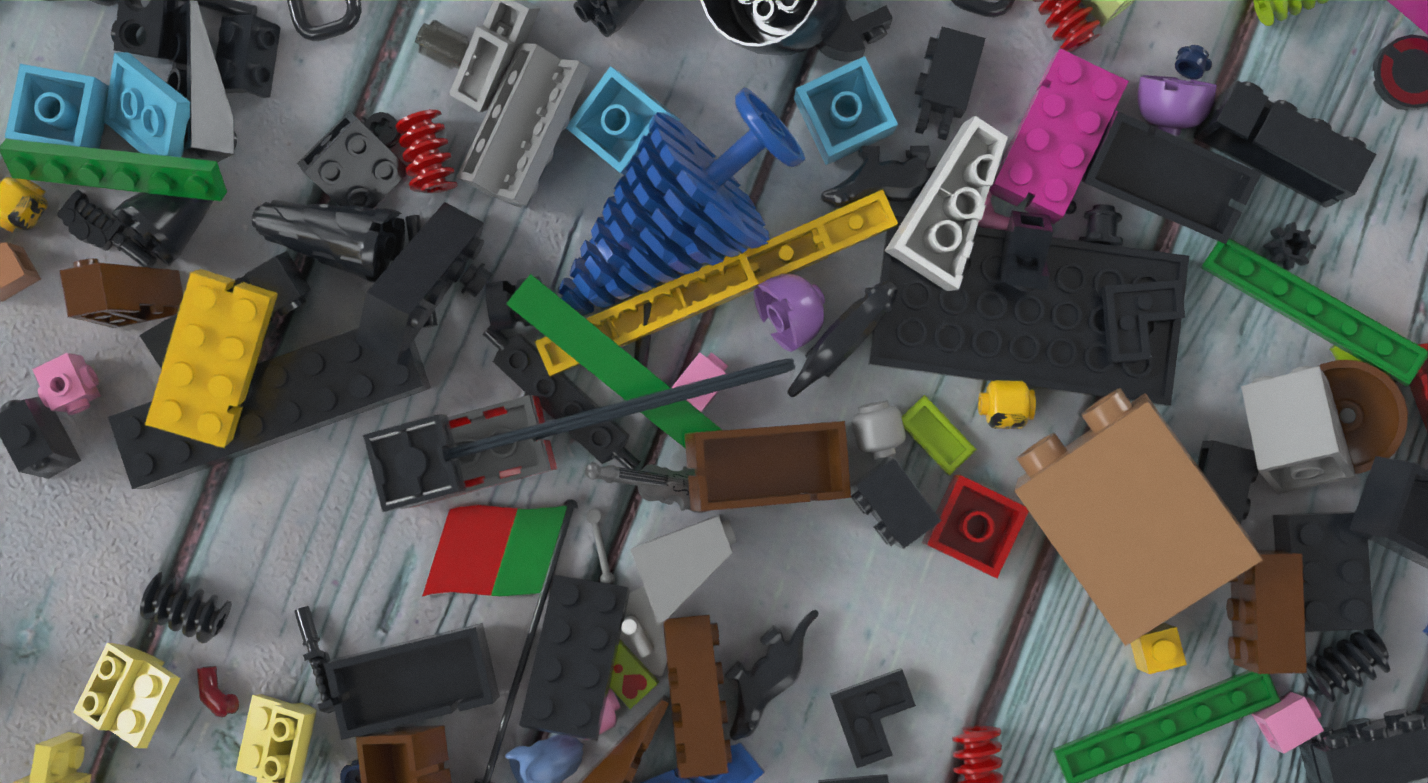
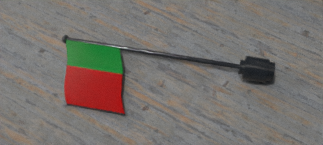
[422,499,578,783]

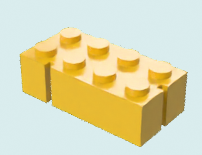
[145,269,278,448]

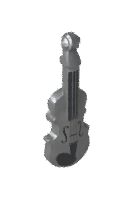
[585,462,706,513]

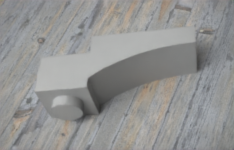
[449,0,540,112]

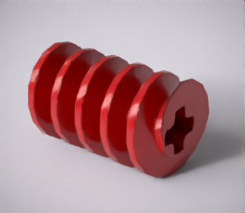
[1033,0,1100,53]
[396,109,458,193]
[952,726,1003,783]

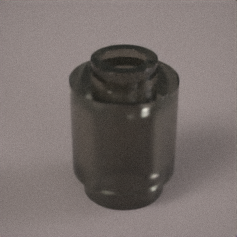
[415,19,470,70]

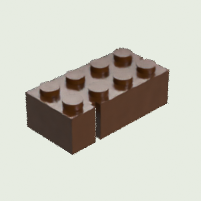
[685,421,851,512]
[356,725,452,783]

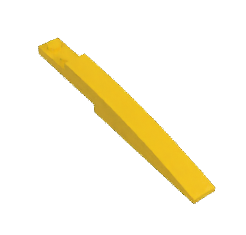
[534,189,898,377]

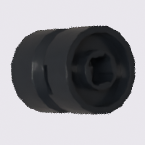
[485,276,542,331]

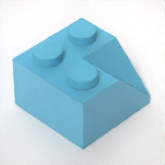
[794,56,898,166]
[5,64,109,149]
[566,66,681,175]

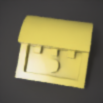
[73,643,181,748]
[236,694,317,783]
[13,732,91,783]

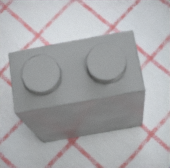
[1241,366,1356,494]
[630,514,737,623]

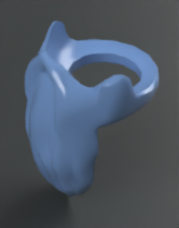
[506,734,584,783]

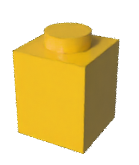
[1130,623,1187,674]

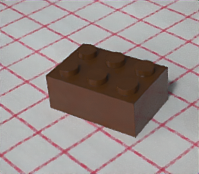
[1226,550,1307,674]

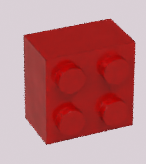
[921,475,1029,579]

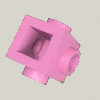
[32,353,101,415]

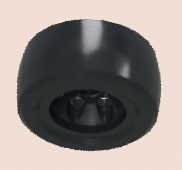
[700,0,847,56]

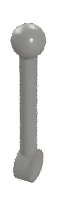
[586,509,615,584]

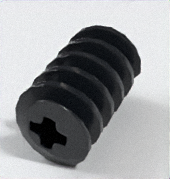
[140,572,232,644]
[1302,629,1390,702]

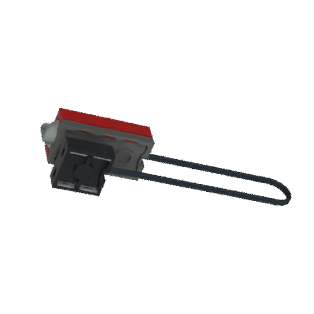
[363,358,795,512]

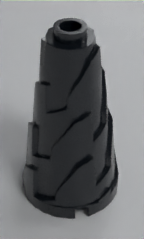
[252,200,405,283]

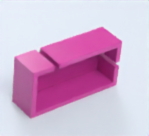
[989,48,1129,224]

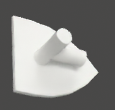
[620,585,669,676]

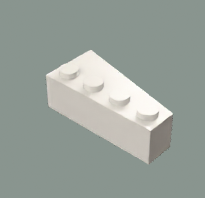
[885,116,1008,291]

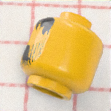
[0,177,48,233]
[978,380,1036,429]

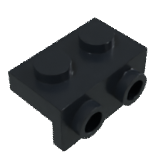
[215,15,280,98]

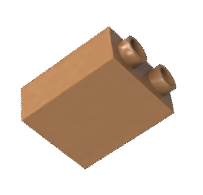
[1014,388,1263,646]

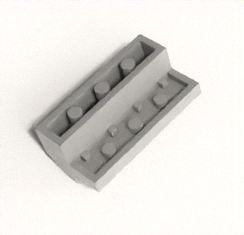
[456,43,591,208]

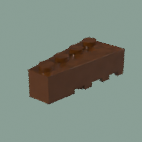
[663,614,732,779]

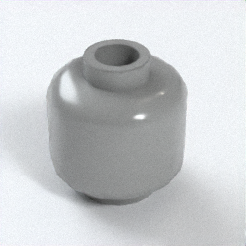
[852,400,906,459]

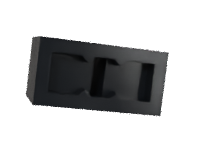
[111,0,179,59]

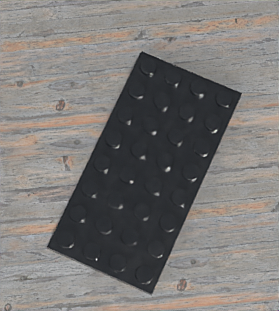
[868,216,1190,406]

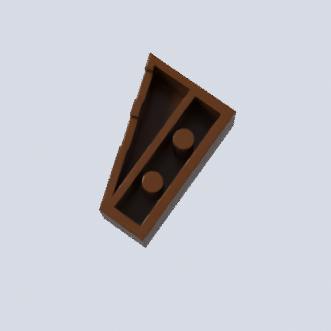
[60,258,184,328]

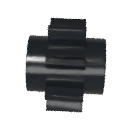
[1263,222,1316,271]

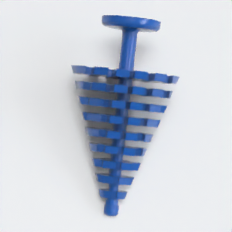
[558,88,806,316]

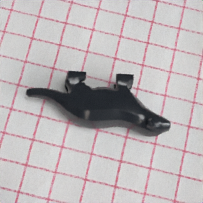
[821,145,937,208]
[787,280,898,397]
[725,610,819,741]

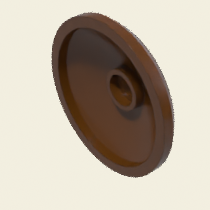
[1316,360,1408,474]

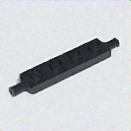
[483,325,641,470]

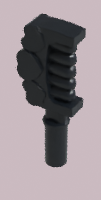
[57,189,157,268]
[294,606,342,714]

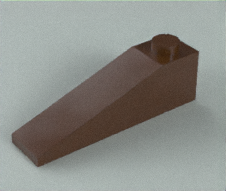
[578,695,670,783]

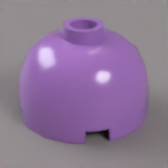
[1137,75,1217,136]
[753,274,825,352]

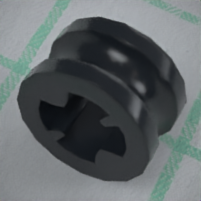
[365,112,401,148]

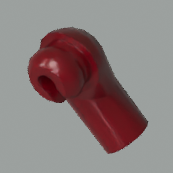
[197,666,239,717]

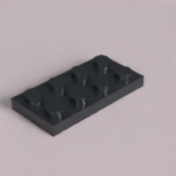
[519,575,630,741]

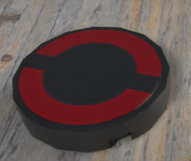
[1372,34,1428,110]

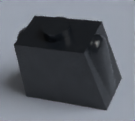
[0,397,81,479]

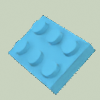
[104,52,191,157]

